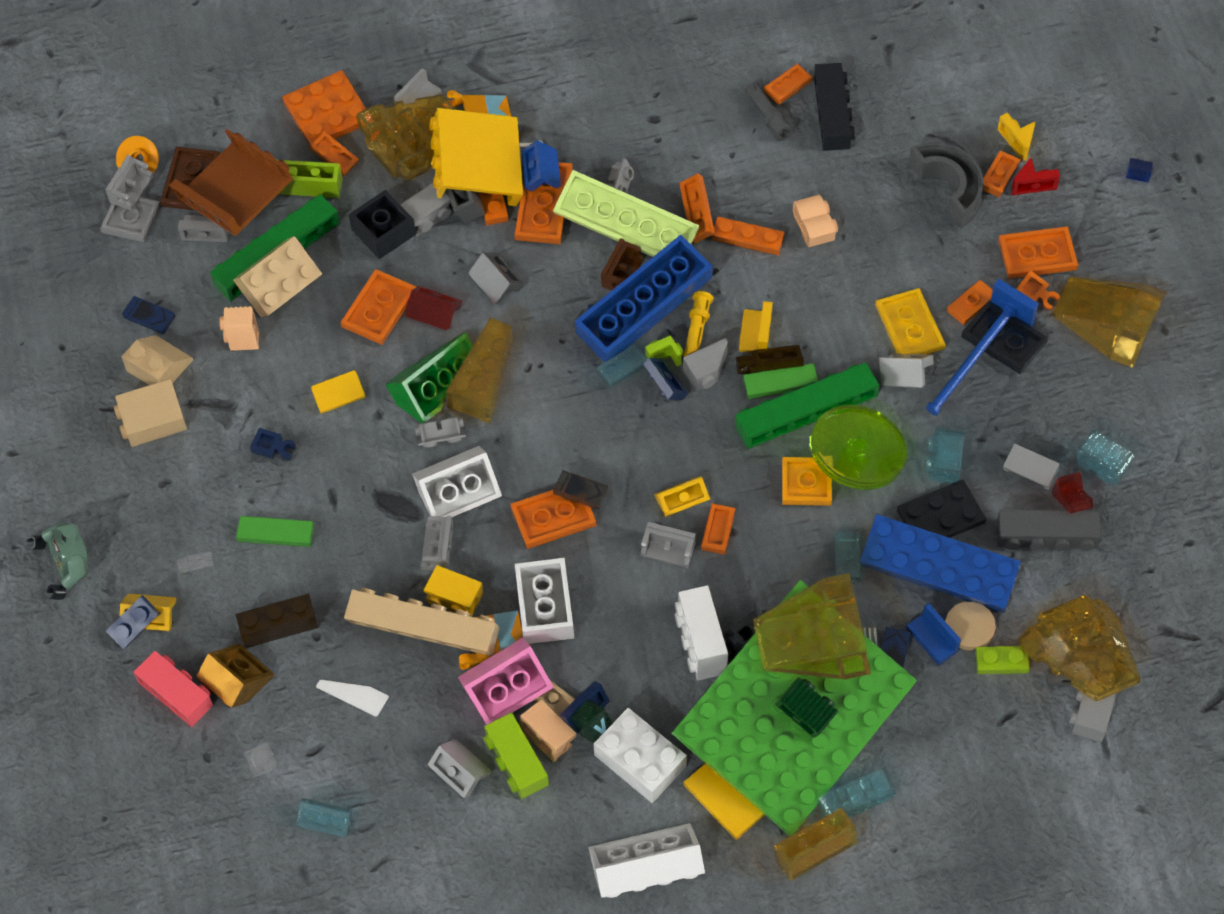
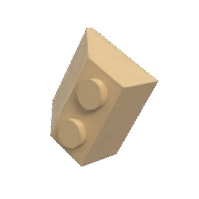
[121,335,193,385]

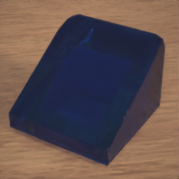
[1126,158,1153,183]

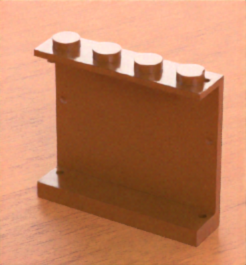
[169,129,293,236]

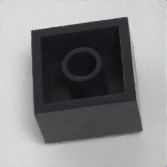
[349,190,416,259]

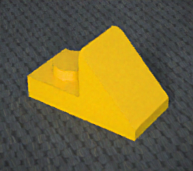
[997,112,1036,161]

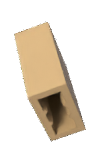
[113,379,187,447]

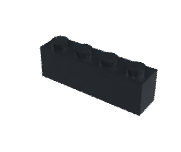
[814,63,855,151]

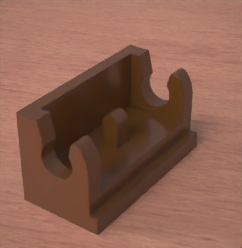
[601,238,644,291]

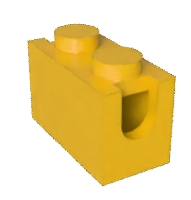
[424,565,484,617]

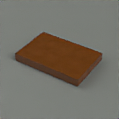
[160,146,221,211]

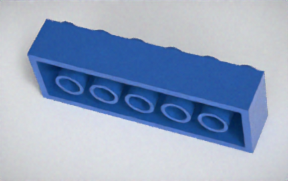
[575,235,713,365]
[860,514,1021,613]

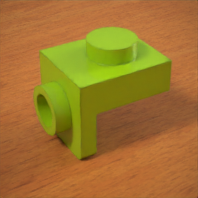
[645,335,683,366]

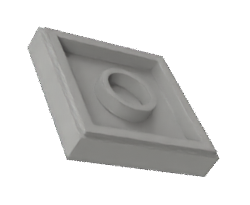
[100,197,161,243]

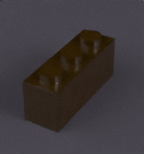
[235,593,319,648]

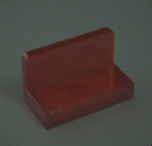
[405,286,462,330]

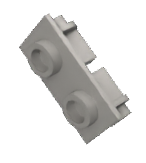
[606,157,634,194]
[415,416,466,447]

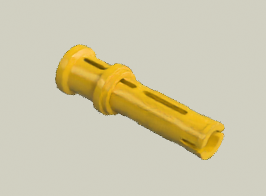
[683,291,714,357]

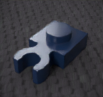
[250,428,297,461]

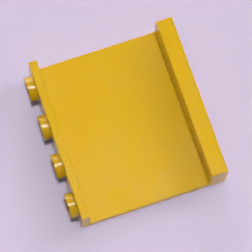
[429,108,523,206]

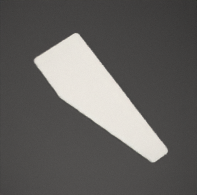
[316,680,389,717]

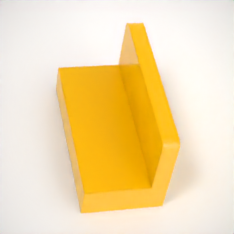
[739,301,773,353]
[120,594,176,631]

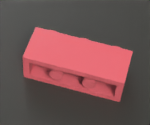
[133,651,213,727]

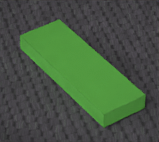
[743,363,818,399]
[236,516,314,547]

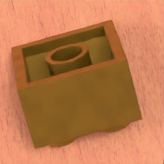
[196,643,275,708]

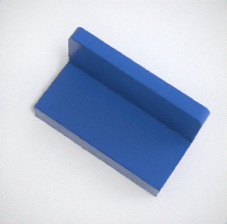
[521,140,561,191]
[906,603,961,666]

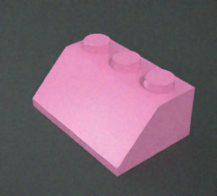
[458,638,554,725]

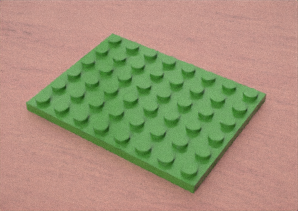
[671,580,917,837]

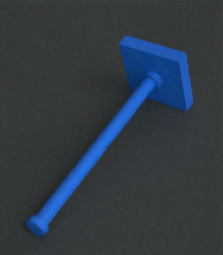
[926,279,1039,416]

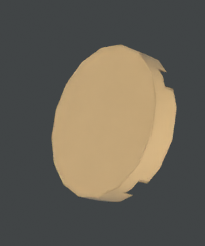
[945,602,996,651]

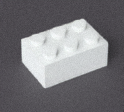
[515,558,574,644]
[675,585,728,681]
[594,708,687,804]

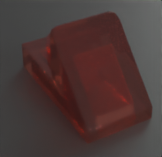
[1052,472,1094,514]

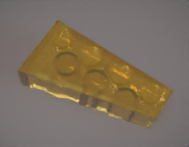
[446,317,513,424]

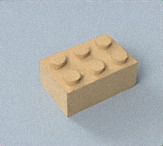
[233,236,322,317]

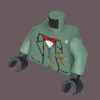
[27,522,87,600]

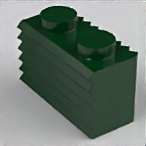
[775,677,838,738]

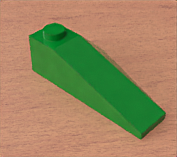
[385,332,477,423]

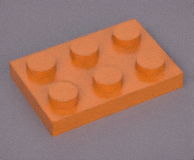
[998,226,1078,279]
[340,269,417,345]
[510,485,597,549]

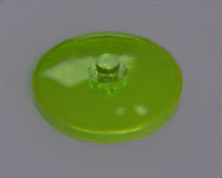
[810,405,907,490]

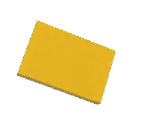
[875,288,946,355]
[683,763,765,840]

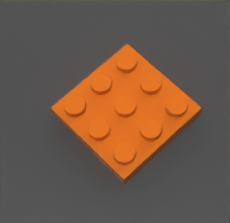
[282,70,372,146]

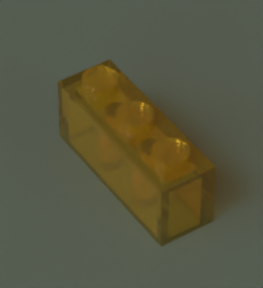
[774,808,858,881]

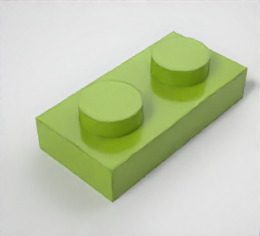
[975,646,1029,674]

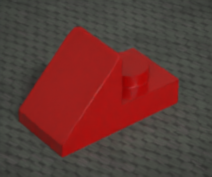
[1011,158,1060,195]

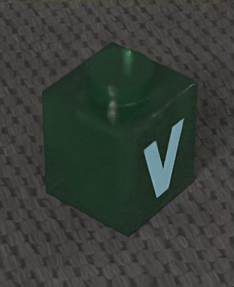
[571,699,613,743]

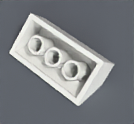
[588,823,705,898]

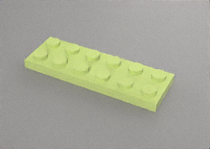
[553,170,699,257]

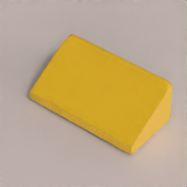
[311,370,365,414]
[654,476,710,517]

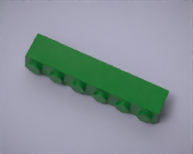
[210,194,340,302]
[735,362,879,449]

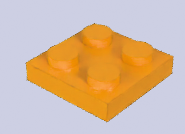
[782,457,832,506]

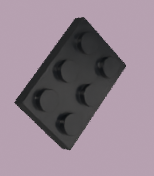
[961,301,1048,374]
[897,479,986,538]

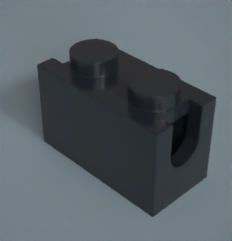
[723,611,763,657]

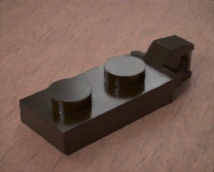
[736,345,804,374]

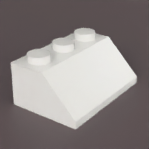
[412,446,502,517]

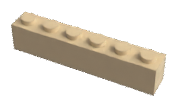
[344,588,500,656]

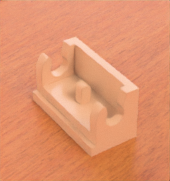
[519,700,577,763]

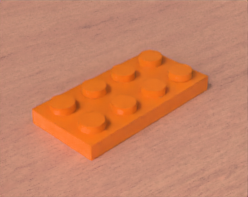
[514,162,573,245]

